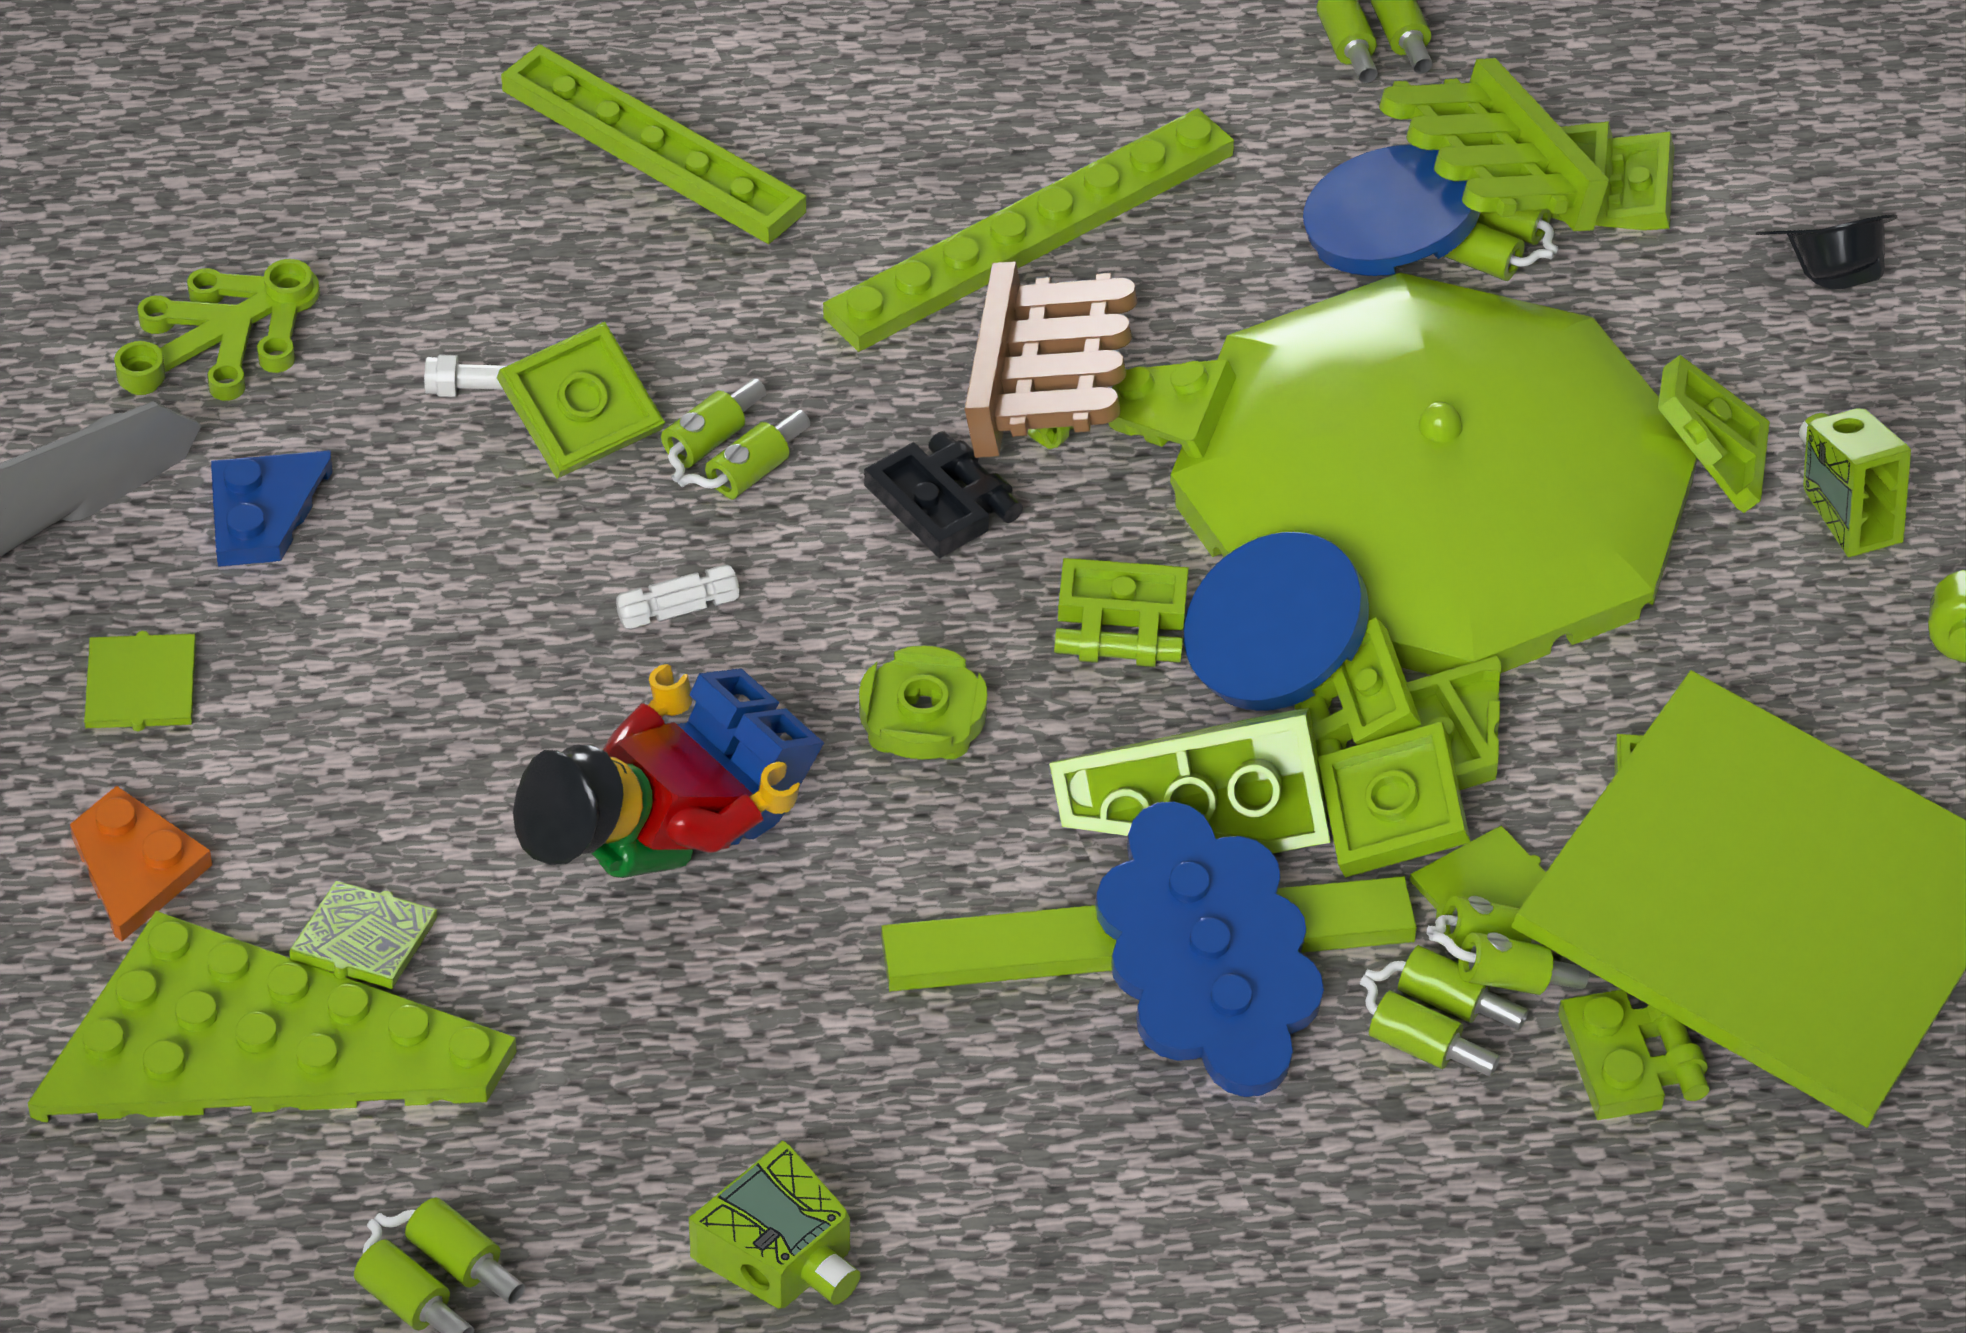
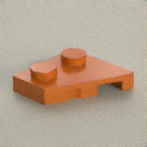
[70,785,212,942]

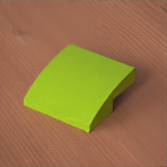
[1551,121,1675,230]

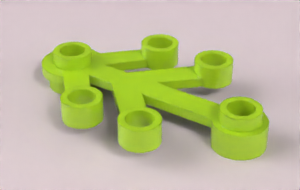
[114,259,320,401]

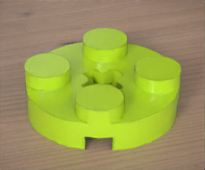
[859,646,987,760]

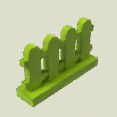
[1379,58,1609,231]

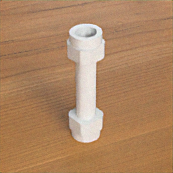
[424,354,506,398]

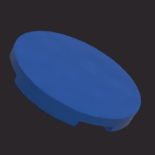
[1303,144,1480,276]
[1184,532,1369,711]

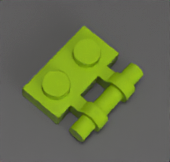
[1054,558,1189,667]
[1294,617,1422,756]
[1558,989,1710,1121]

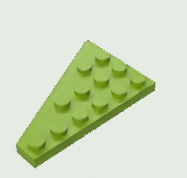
[28,911,517,1122]

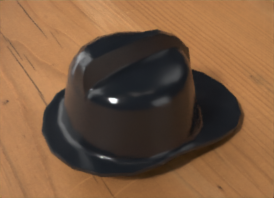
[1756,214,1898,289]

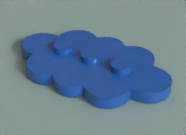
[1095,801,1324,1097]

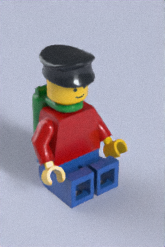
[513,664,824,878]

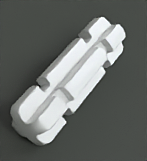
[616,565,739,630]

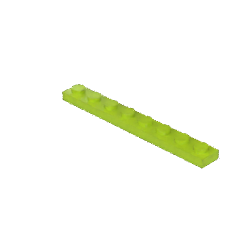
[823,108,1234,352]

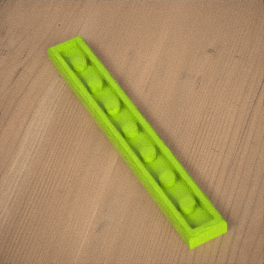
[881,876,1417,992]

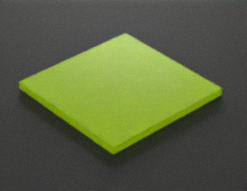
[1511,670,1966,1128]

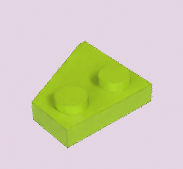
[1658,355,1770,513]
[1407,656,1501,790]

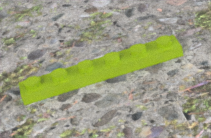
[501,44,807,245]

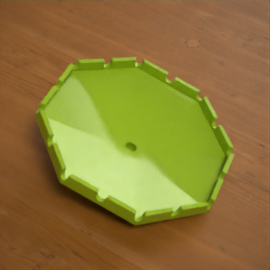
[1170,272,1698,675]

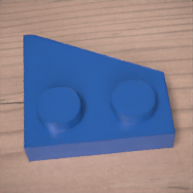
[211,450,332,567]

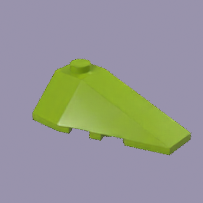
[1049,707,1331,854]

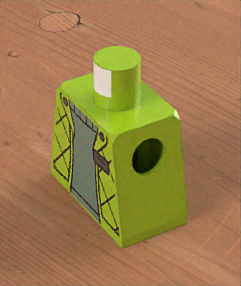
[1799,408,1911,558]
[689,1140,860,1309]

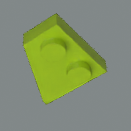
[1108,359,1236,459]

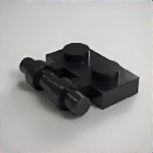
[864,431,1023,559]

